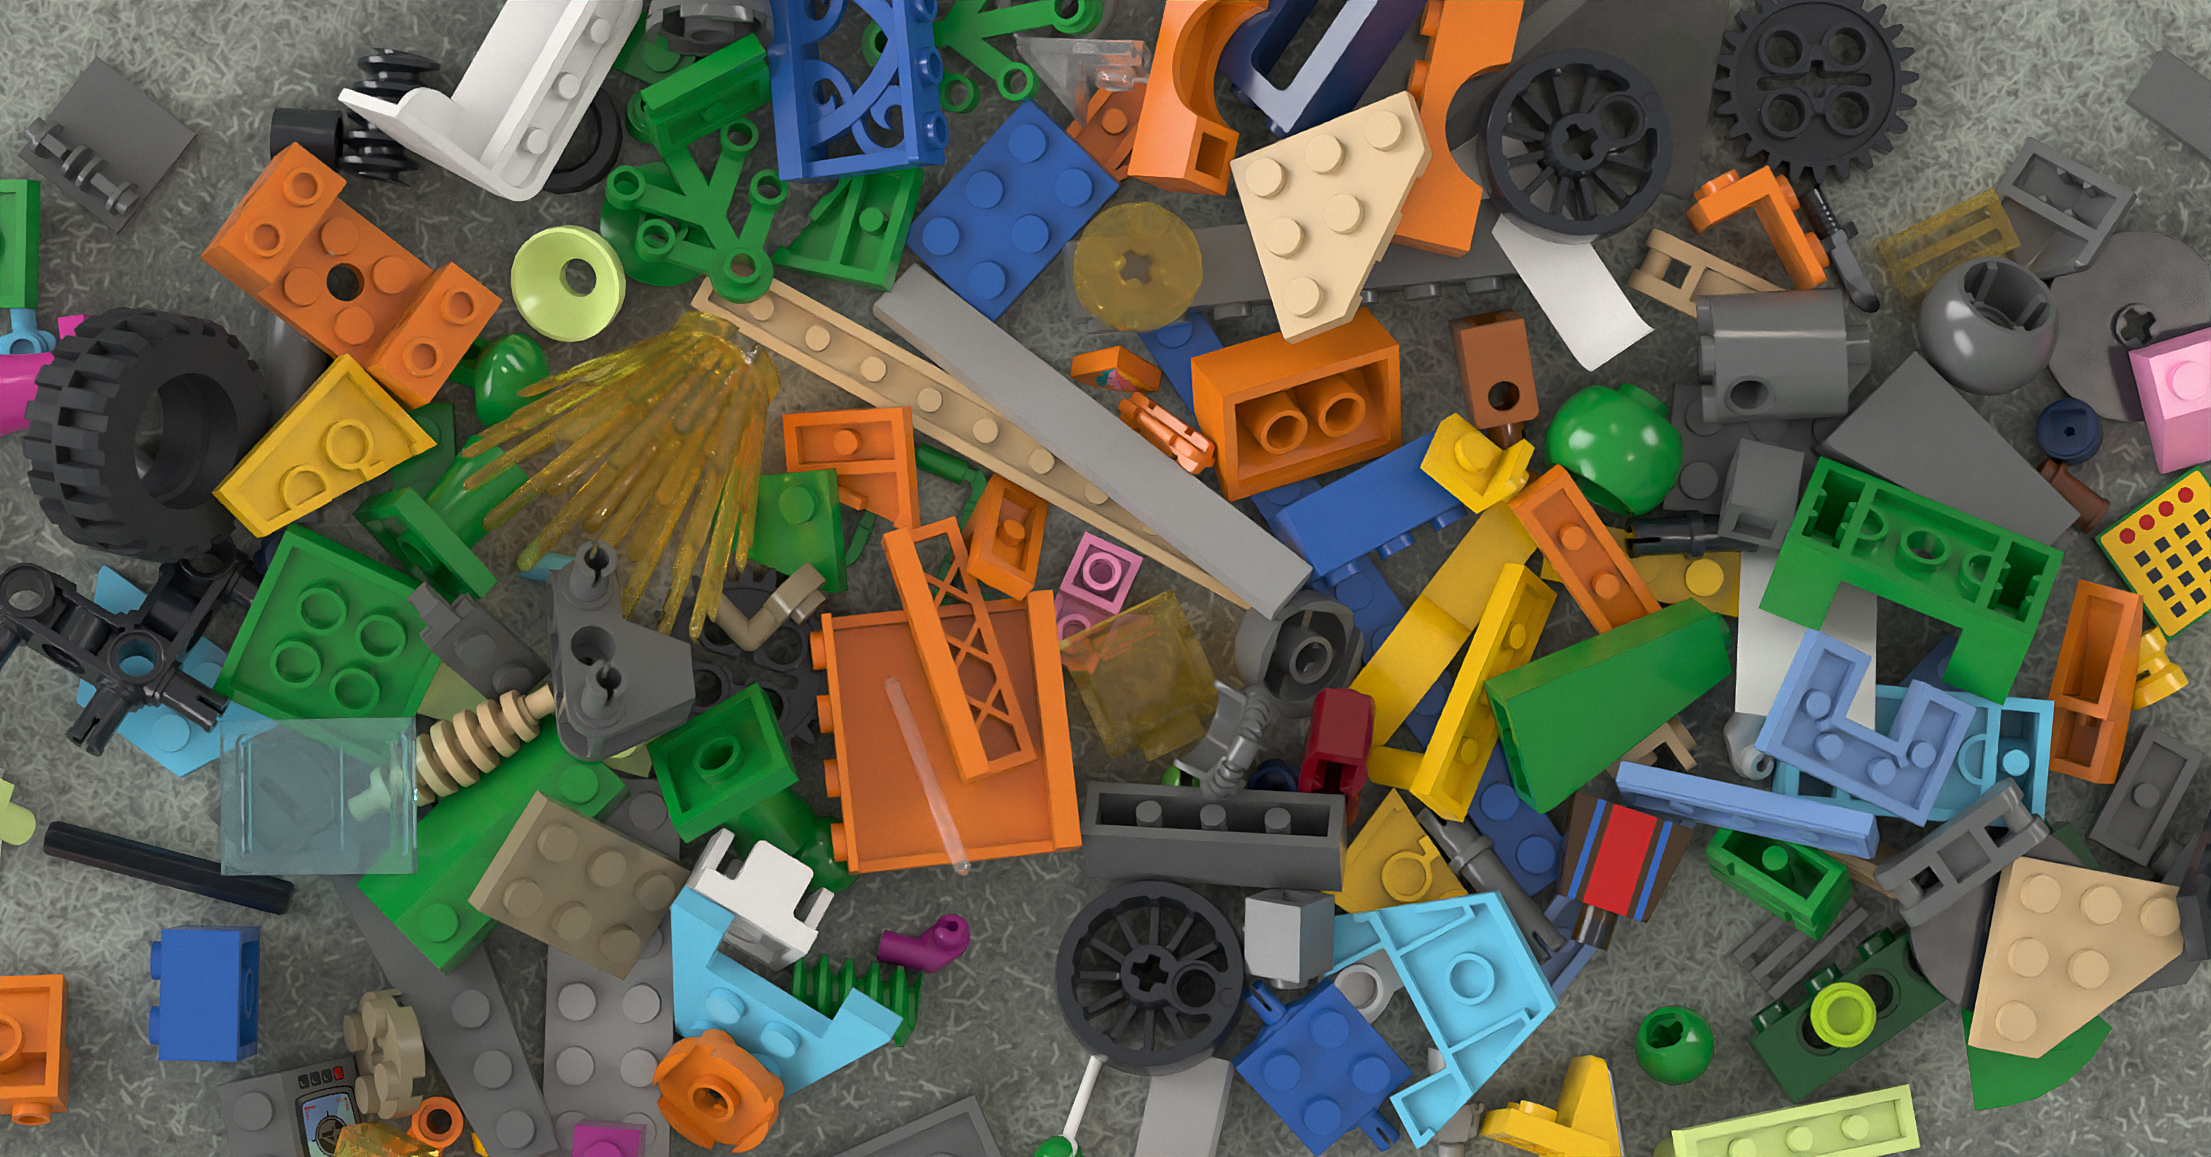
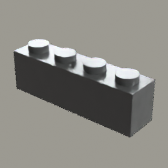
[1081,781,1348,892]

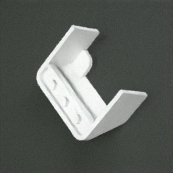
[338,0,643,201]

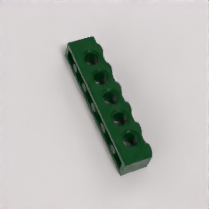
[1743,818,2103,1104]

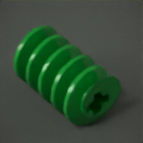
[789,953,925,1048]

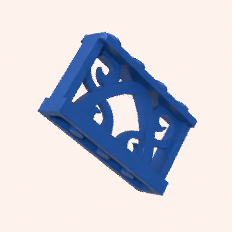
[764,0,949,184]

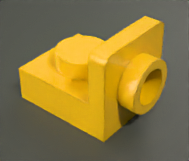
[1420,413,1535,514]

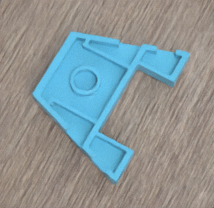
[671,885,903,1098]
[1324,890,1560,1149]

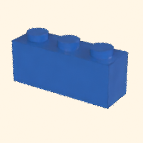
[1267,429,1469,589]

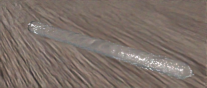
[884,675,971,878]

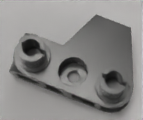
[546,540,696,762]

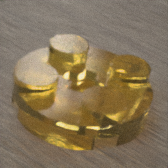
[1072,202,1203,333]

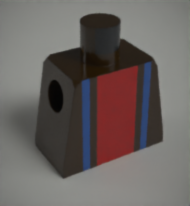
[1556,791,1694,951]

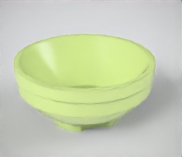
[511,225,626,342]

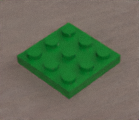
[212,522,457,767]

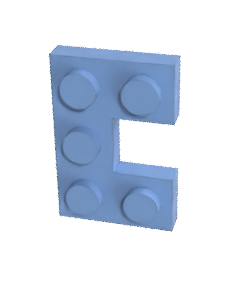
[1753,628,1977,827]

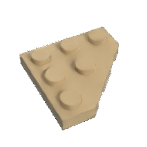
[1229,90,1432,344]
[1968,856,2184,1059]

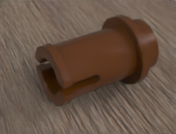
[2035,457,2110,534]

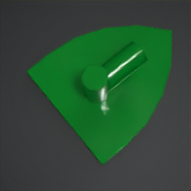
[1961,1008,2112,1111]

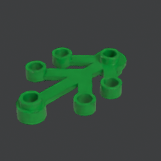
[861,0,1103,114]
[605,88,789,304]

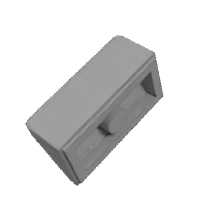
[1134,1045,1235,1157]

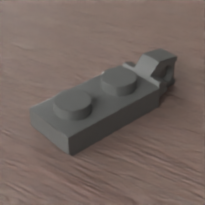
[407,581,552,708]

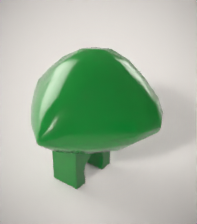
[449,333,552,437]

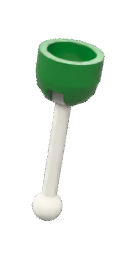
[1033,1034,1108,1157]

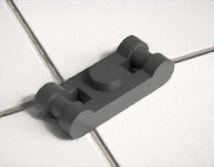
[1873,777,2050,928]

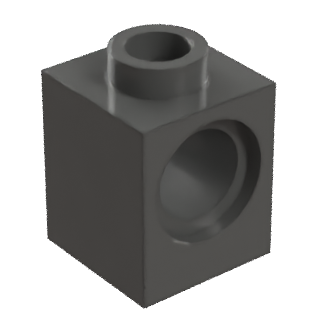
[1717,438,1804,550]

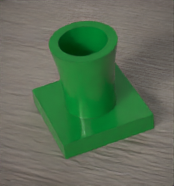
[352,435,536,600]
[646,682,815,863]

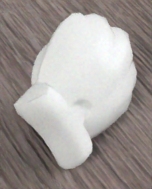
[1317,948,1404,1024]

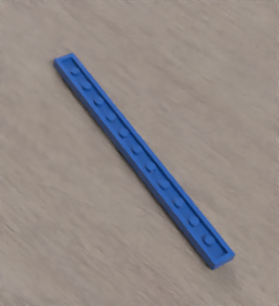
[1127,233,1563,897]

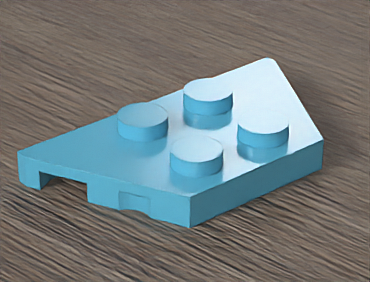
[77,564,283,777]

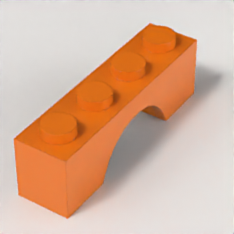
[1127,0,1269,196]
[1390,0,1524,259]

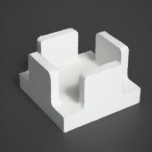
[669,828,834,972]

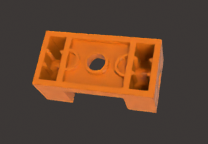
[199,142,503,413]

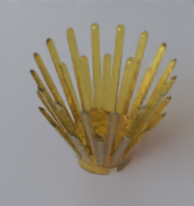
[461,311,782,641]

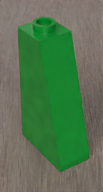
[1483,597,1732,814]

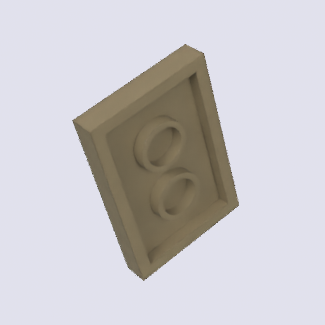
[468,790,692,981]

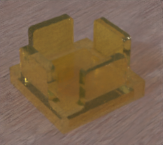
[1059,589,1219,761]

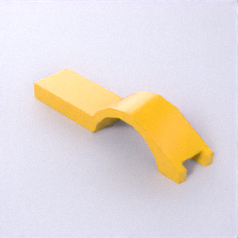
[1348,500,1537,752]

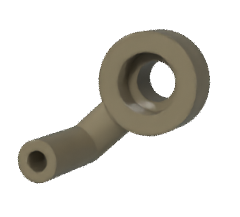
[695,562,827,652]

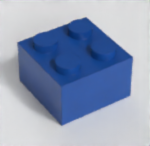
[149,925,260,1062]

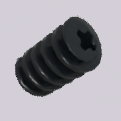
[336,48,441,187]

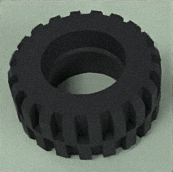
[22,307,273,563]

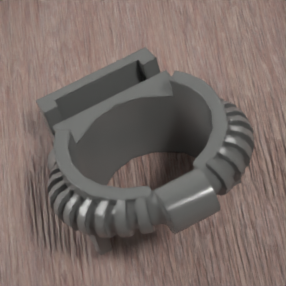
[1172,678,1281,800]

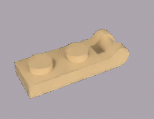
[1625,228,1785,321]

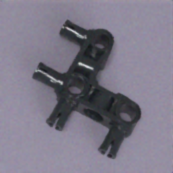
[0,535,265,757]

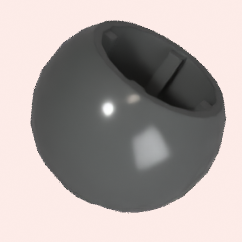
[1918,256,2059,396]

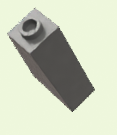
[1814,351,2081,551]

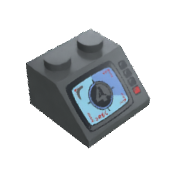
[217,1055,375,1157]

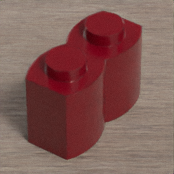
[1297,688,1376,828]

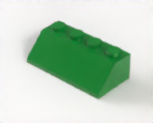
[356,713,631,976]

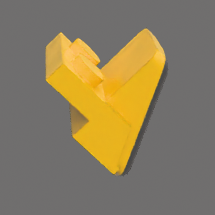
[1479,1055,1628,1157]

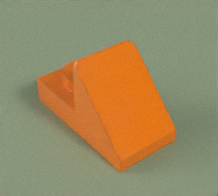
[951,473,1049,601]

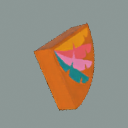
[1070,345,1162,393]

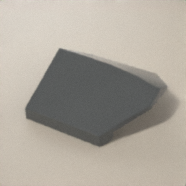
[1983,137,2137,281]

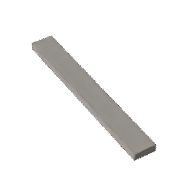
[872,262,1313,621]

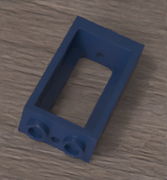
[1217,0,1428,140]

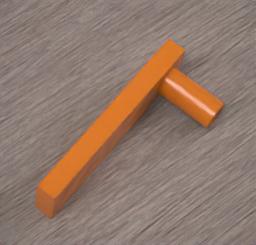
[1507,464,1662,634]

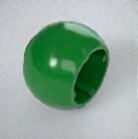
[1543,383,1684,517]

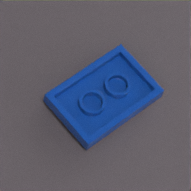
[905,99,1124,324]

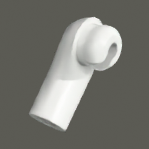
[1723,711,1775,781]

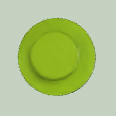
[1810,982,1876,1047]

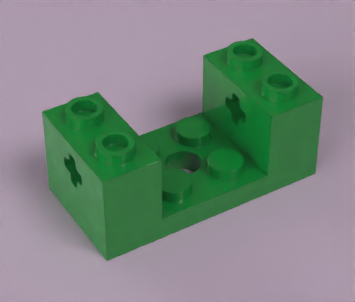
[1759,456,2065,706]

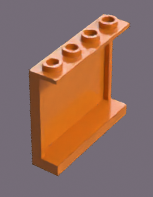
[809,589,1082,876]

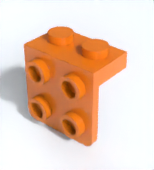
[1685,165,1829,290]

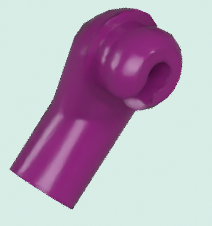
[877,914,971,974]

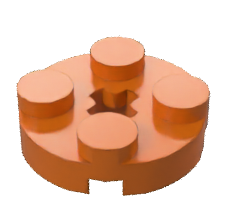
[653,1029,785,1153]

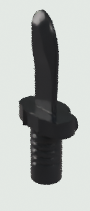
[1797,186,1880,313]

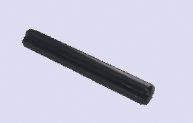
[43,821,294,915]

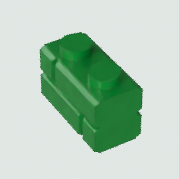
[1704,827,1854,942]

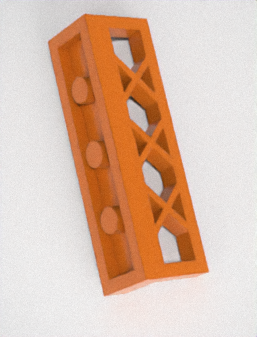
[881,516,1038,785]

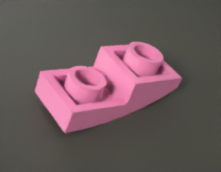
[1054,532,1143,679]

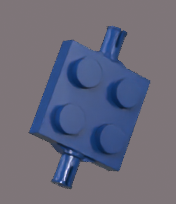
[1231,976,1413,1157]

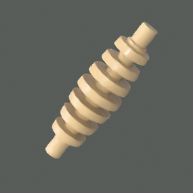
[349,683,555,822]

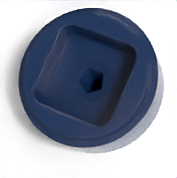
[2036,398,2104,466]

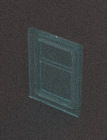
[219,717,418,876]

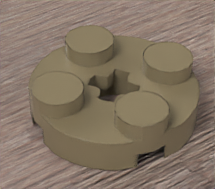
[343,988,425,1120]

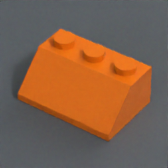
[1191,306,1402,502]

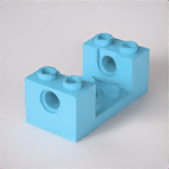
[1771,685,2054,827]

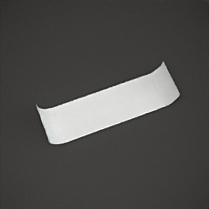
[1451,113,1655,371]

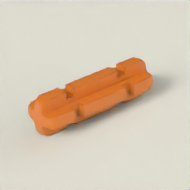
[1118,392,1216,474]

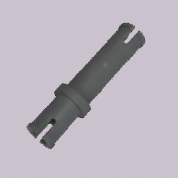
[1416,807,1569,966]

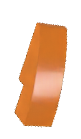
[2048,579,2144,784]

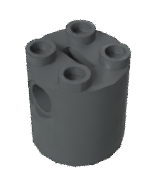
[1696,287,1871,424]

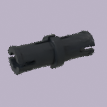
[1625,509,1759,560]

